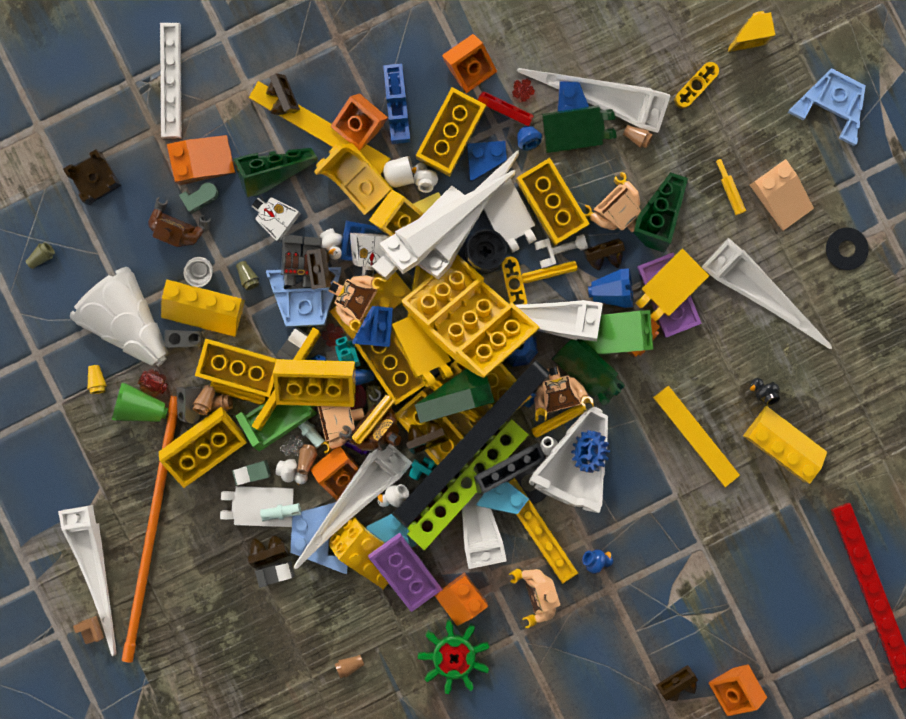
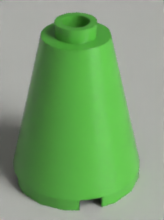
[112,383,168,422]

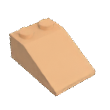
[750,159,814,231]

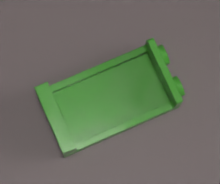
[583,310,653,354]
[235,401,317,452]

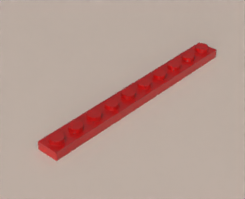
[831,503,906,689]

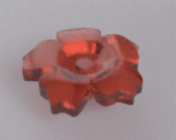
[512,78,535,102]
[321,323,344,347]

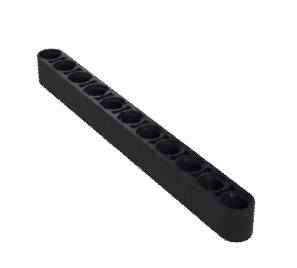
[392,360,550,528]

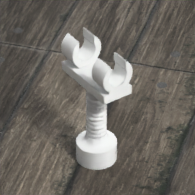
[534,234,588,268]

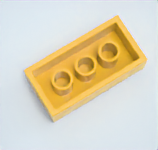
[416,87,486,177]
[515,158,590,246]
[352,329,425,405]
[195,339,277,397]
[159,407,247,488]

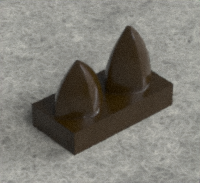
[266,73,300,115]
[583,238,625,270]
[306,248,336,289]
[406,420,449,455]
[247,535,290,568]
[656,665,699,702]

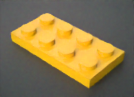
[329,271,411,340]

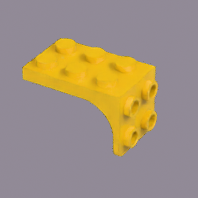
[314,143,393,215]
[329,516,388,589]

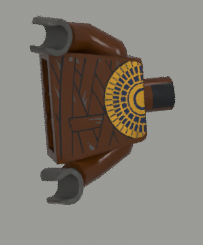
[148,197,211,247]
[339,389,401,451]

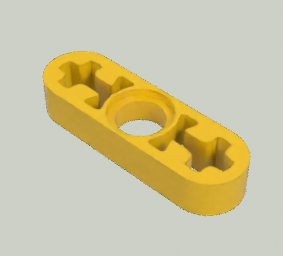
[674,62,719,109]
[501,256,527,305]

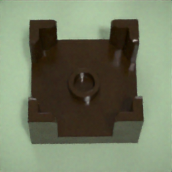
[63,149,122,205]

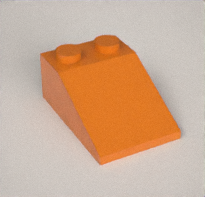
[167,135,235,185]

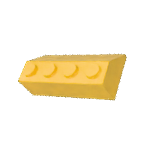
[161,279,245,337]
[273,359,356,407]
[743,406,827,484]

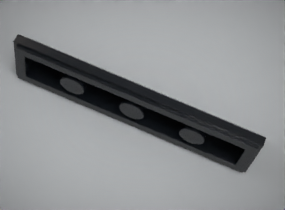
[474,442,546,494]

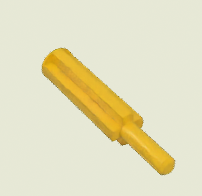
[716,159,746,215]

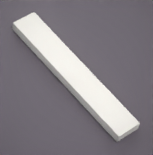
[160,23,182,139]
[372,186,464,280]

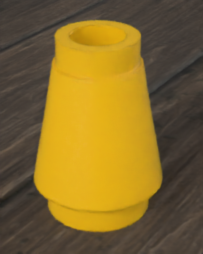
[87,365,107,394]

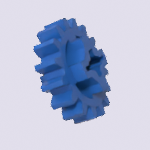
[571,430,610,473]

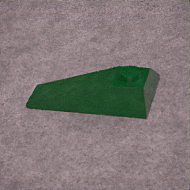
[233,148,318,197]
[633,172,688,253]
[415,369,495,423]

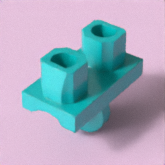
[335,336,361,368]
[409,456,437,481]

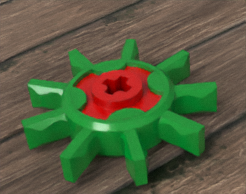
[418,619,489,694]

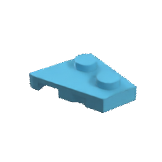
[476,481,529,514]
[366,513,417,548]

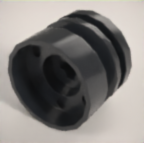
[464,229,507,274]

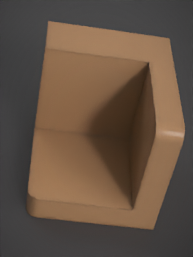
[73,616,104,644]

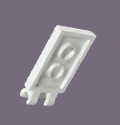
[483,179,537,253]
[220,486,294,527]

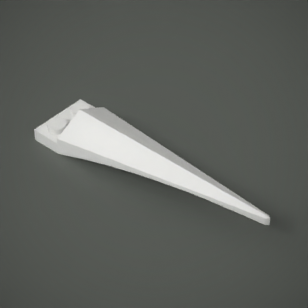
[517,68,670,133]
[418,150,519,280]
[380,170,515,274]
[702,238,832,349]
[516,300,603,342]
[294,444,412,569]
[459,457,507,569]
[58,505,117,656]

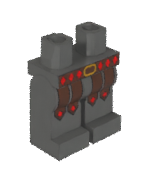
[281,235,322,288]

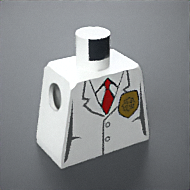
[252,197,301,243]
[350,233,390,277]

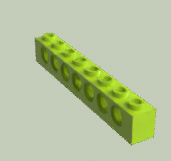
[407,419,529,550]

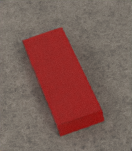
[478,91,534,126]

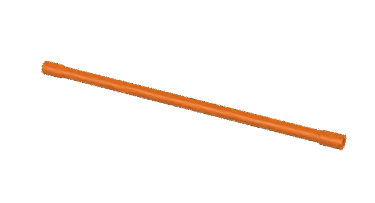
[122,396,178,663]

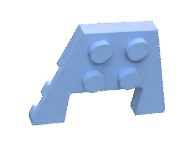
[788,68,866,146]
[266,267,341,327]
[290,502,348,574]

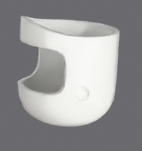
[383,156,414,188]
[183,257,213,287]

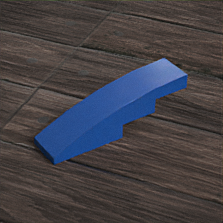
[383,63,411,144]

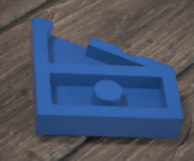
[557,81,589,111]
[467,141,507,181]
[340,221,382,261]
[352,306,393,347]

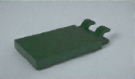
[542,105,617,153]
[552,339,625,406]

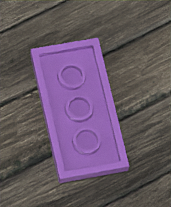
[637,252,702,338]
[368,533,442,612]

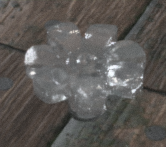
[280,435,303,456]

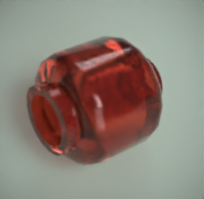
[137,369,168,397]

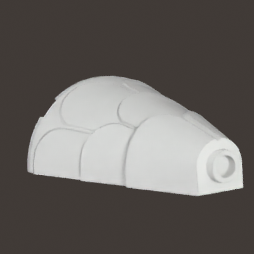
[70,267,169,367]
[529,407,608,513]

